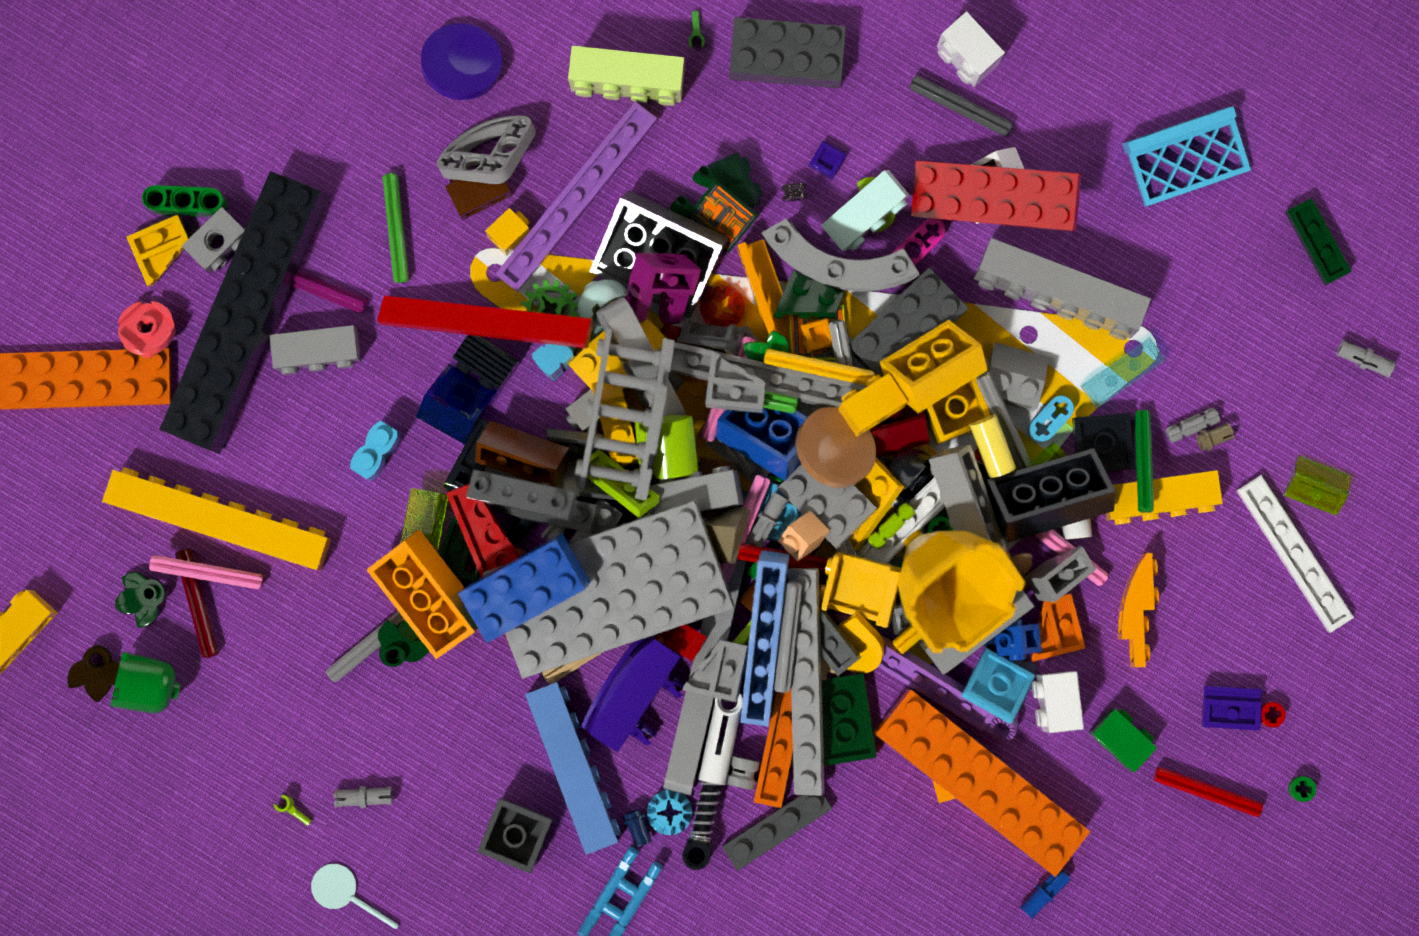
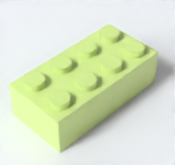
[568,46,685,106]

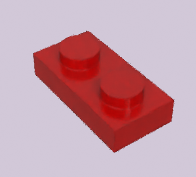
[655,624,707,662]

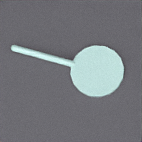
[311,864,398,929]

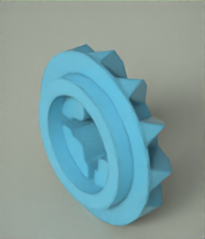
[647,790,692,835]

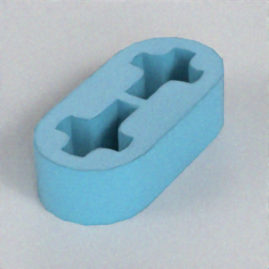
[1028,396,1074,442]

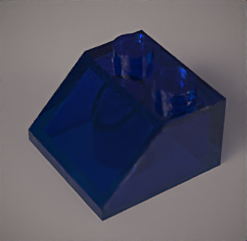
[416,364,497,445]

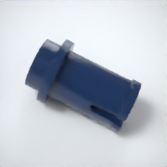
[623,809,652,847]

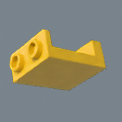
[819,551,901,628]

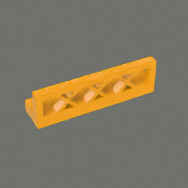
[737,239,790,349]

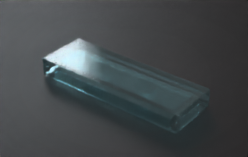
[1080,337,1166,409]

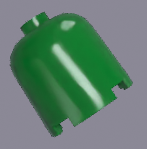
[110,651,181,713]

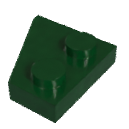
[773,271,844,319]

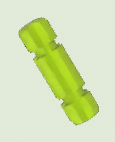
[868,502,915,550]

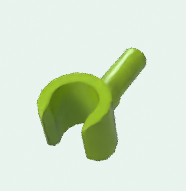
[273,795,312,826]

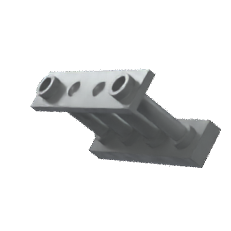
[466,470,601,534]

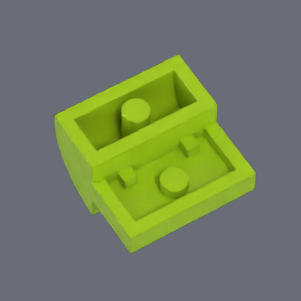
[634,414,698,479]

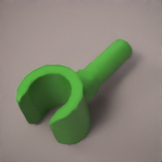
[688,11,705,49]

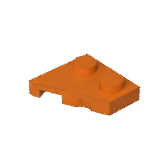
[1031,594,1086,662]

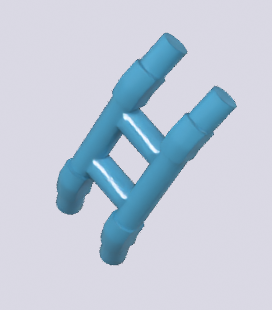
[577,847,663,936]

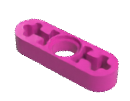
[891,218,945,266]

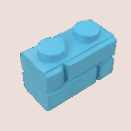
[532,344,577,381]

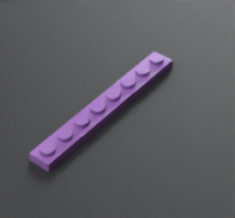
[496,101,657,292]

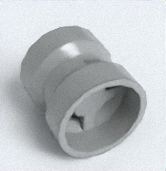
[727,756,760,790]

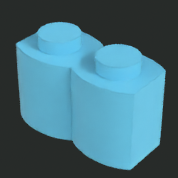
[350,421,401,481]

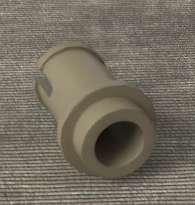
[1196,422,1235,451]

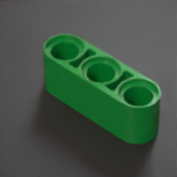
[142,185,228,217]

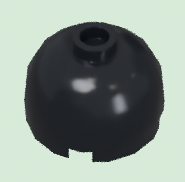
[885,448,934,505]

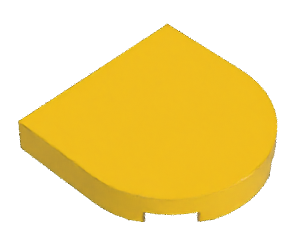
[837,612,884,673]

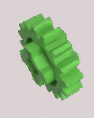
[521,280,579,317]

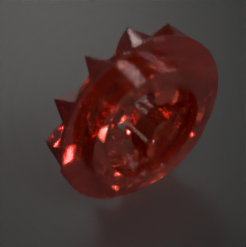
[700,285,745,327]

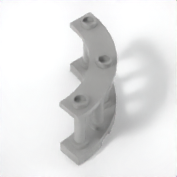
[762,218,920,292]
[575,328,675,500]

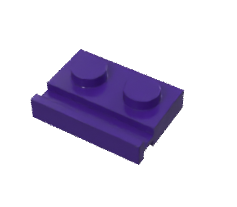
[1201,686,1262,731]

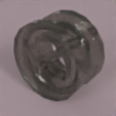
[781,183,807,202]

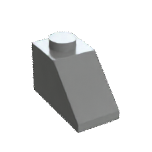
[1025,546,1096,602]

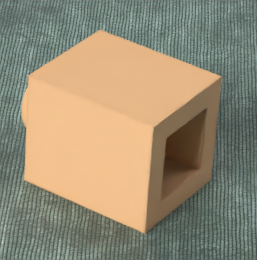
[778,511,830,562]

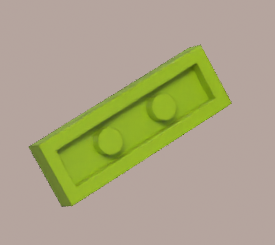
[587,450,660,518]

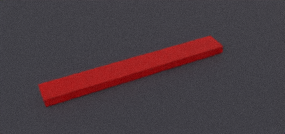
[377,295,594,349]

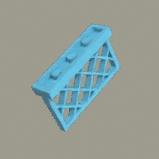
[1122,106,1251,207]

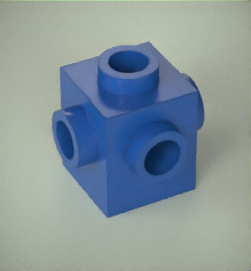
[995,620,1042,661]

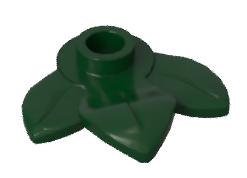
[115,572,167,628]
[378,620,429,667]

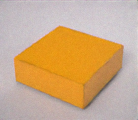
[799,318,833,353]

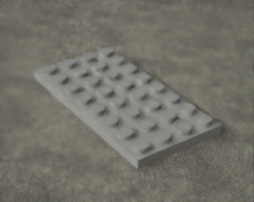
[482,499,735,679]

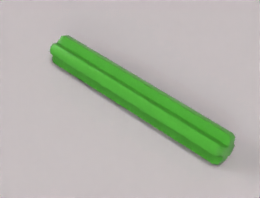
[382,173,409,283]

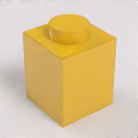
[485,208,530,256]

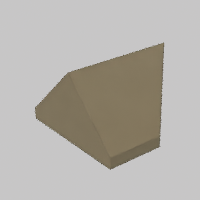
[704,507,750,564]

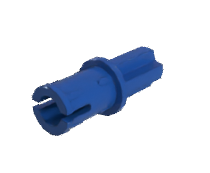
[1020,870,1070,919]

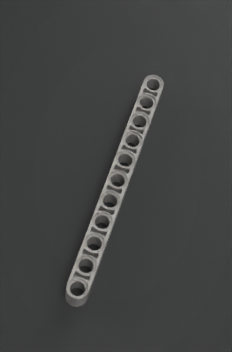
[663,491,759,795]

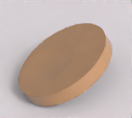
[796,407,876,488]

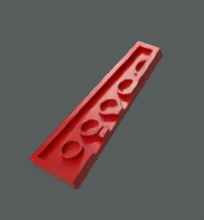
[446,483,520,646]

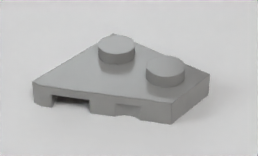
[705,352,766,413]
[683,640,749,702]

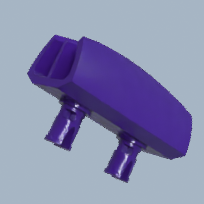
[581,636,686,753]

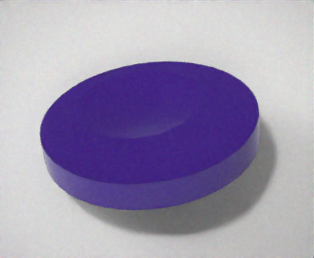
[421,23,502,100]

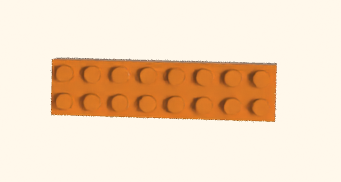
[873,689,1090,877]

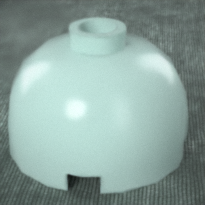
[578,280,627,334]

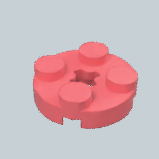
[118,301,177,358]

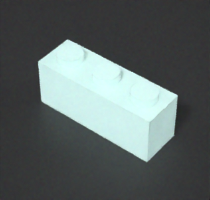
[821,170,910,251]

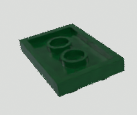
[822,673,877,766]

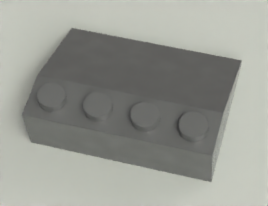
[590,190,729,319]

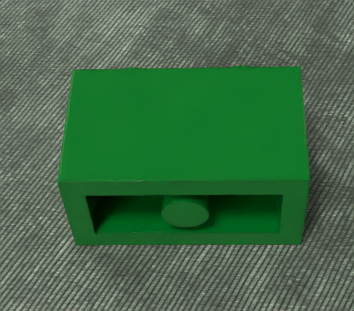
[1089,708,1157,773]

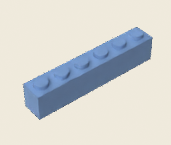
[740,550,790,727]
[525,682,622,855]

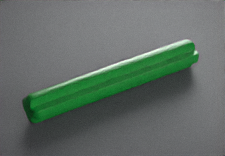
[1135,410,1154,513]

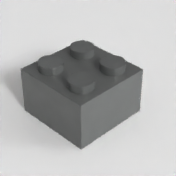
[477,796,554,873]

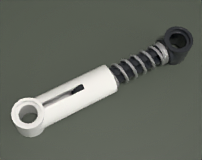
[682,693,743,870]

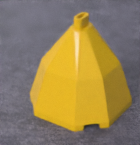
[897,530,1025,653]

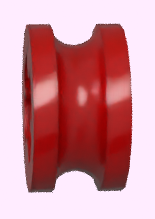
[1261,702,1286,728]

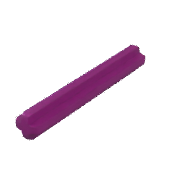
[292,271,368,313]

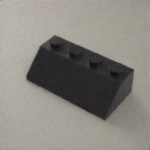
[987,448,1115,543]

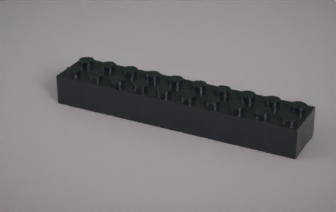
[159,171,329,454]

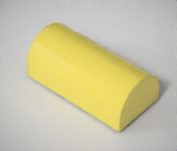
[968,414,1016,478]

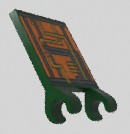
[670,165,759,253]

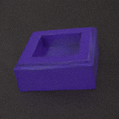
[809,141,847,180]

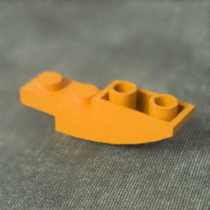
[1118,553,1159,667]

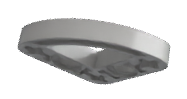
[436,116,536,184]

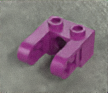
[625,253,701,324]

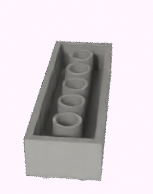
[973,238,1151,340]

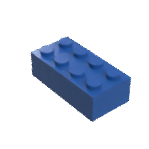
[458,533,591,643]

